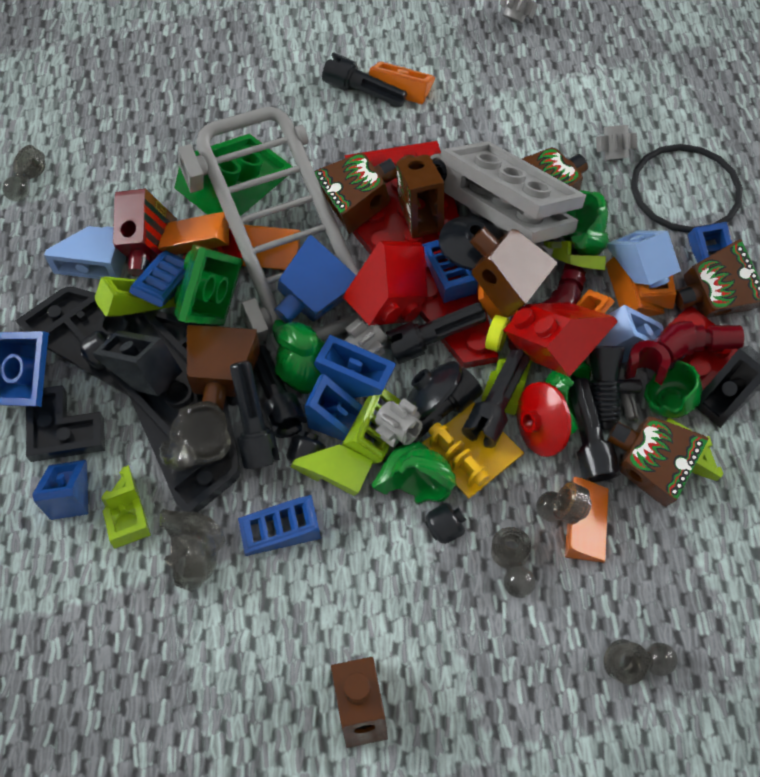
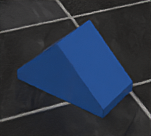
[314,335,396,398]
[304,374,371,441]
[32,460,89,520]

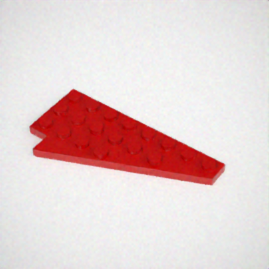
[345,141,499,368]

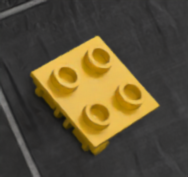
[422,402,524,499]

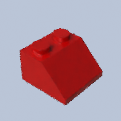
[342,241,428,326]
[503,302,618,377]

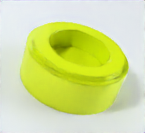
[485,314,510,352]

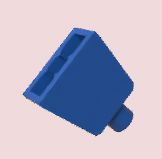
[274,235,356,323]

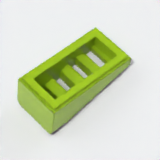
[95,276,176,317]
[342,388,401,464]

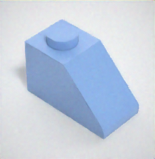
[44,226,126,279]
[607,230,681,288]
[597,305,664,363]

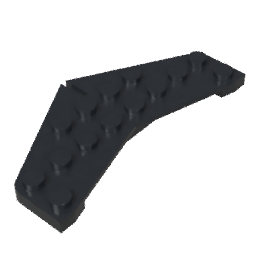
[15,287,241,519]

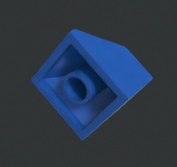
[0,331,49,407]

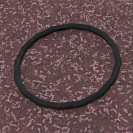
[631,144,743,233]

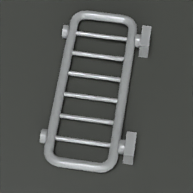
[178,107,365,342]

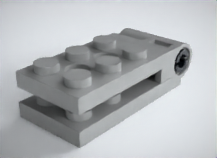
[431,141,586,245]

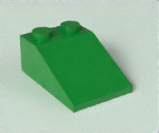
[174,134,293,217]
[174,244,243,325]

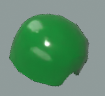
[644,361,702,418]

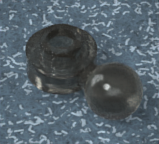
[2,145,46,202]
[536,482,592,525]
[491,527,536,598]
[604,639,678,685]

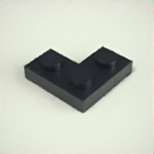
[26,385,105,462]

